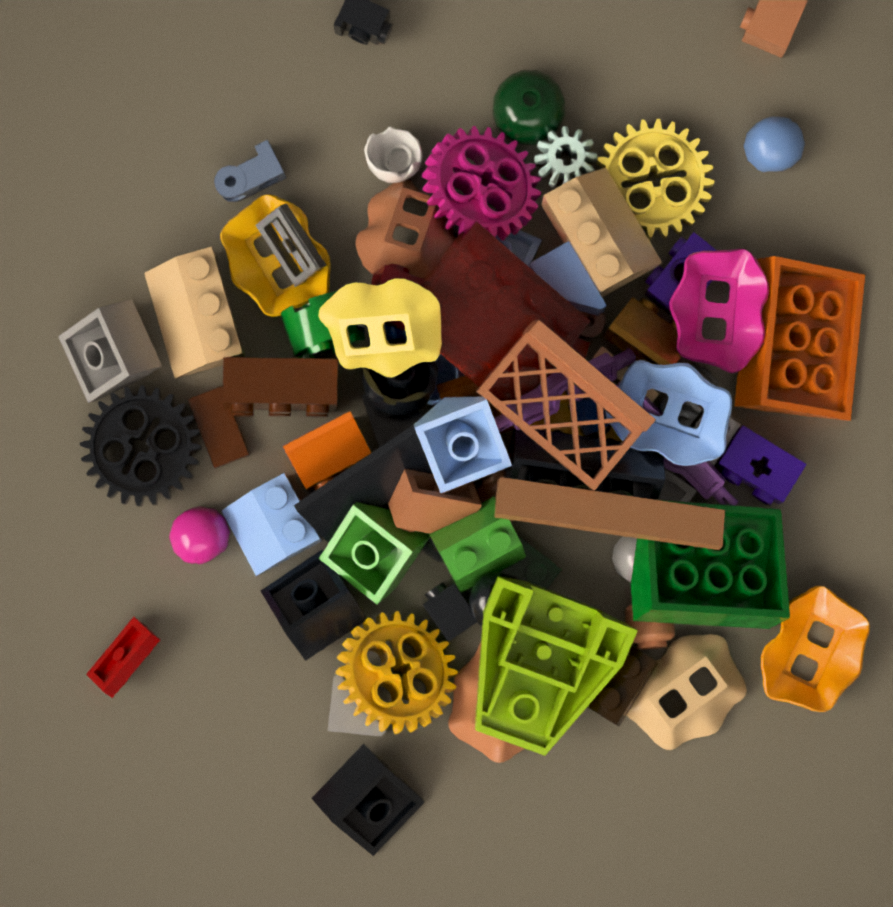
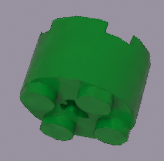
[281,291,365,359]

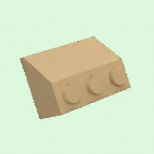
[541,168,662,298]
[144,246,246,379]

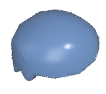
[744,116,805,172]

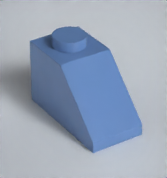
[526,241,607,316]

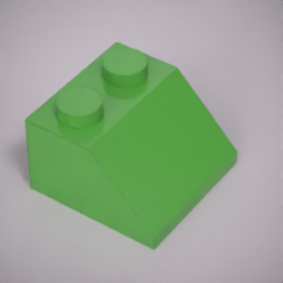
[428,496,526,593]
[319,502,430,605]

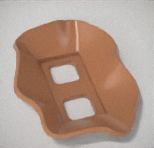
[355,179,456,278]
[448,642,524,763]

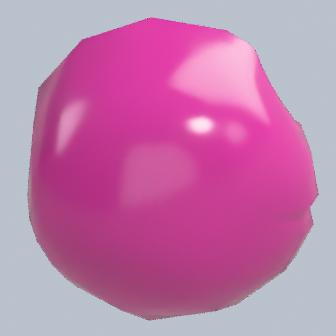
[169,506,230,564]

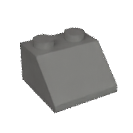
[58,299,162,403]

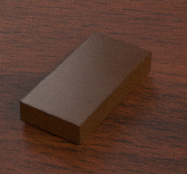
[187,386,250,469]

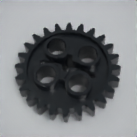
[80,385,202,507]

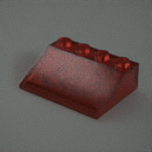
[420,221,590,406]

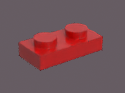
[86,617,160,698]

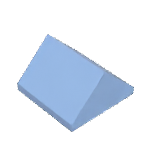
[414,397,512,493]

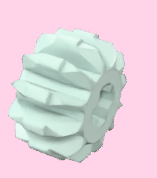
[534,126,597,187]

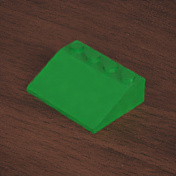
[631,500,790,629]

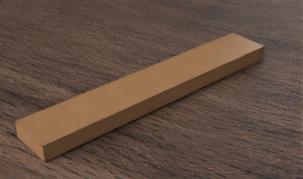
[494,477,725,550]

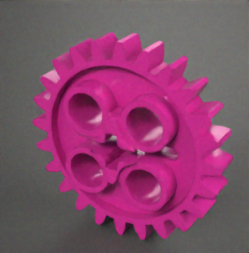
[422,126,541,243]

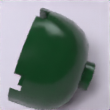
[492,70,565,145]

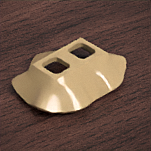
[627,634,747,750]

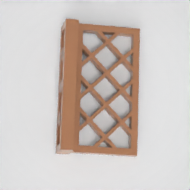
[476,320,656,491]

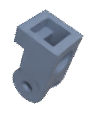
[214,140,287,202]

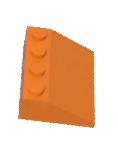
[734,256,865,421]

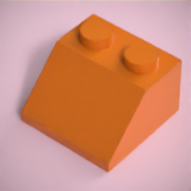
[283,411,372,491]

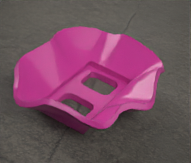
[669,249,769,373]

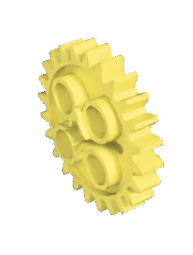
[596,119,714,240]

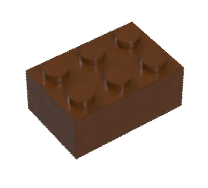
[223,357,338,418]

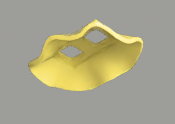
[319,278,442,378]

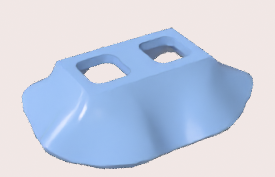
[605,360,732,466]

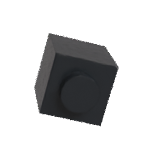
[423,582,477,642]

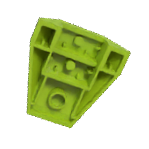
[475,576,638,756]

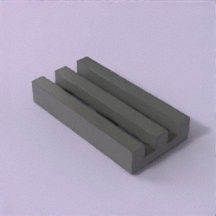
[256,203,327,287]

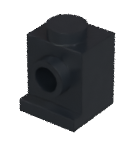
[334,0,393,45]

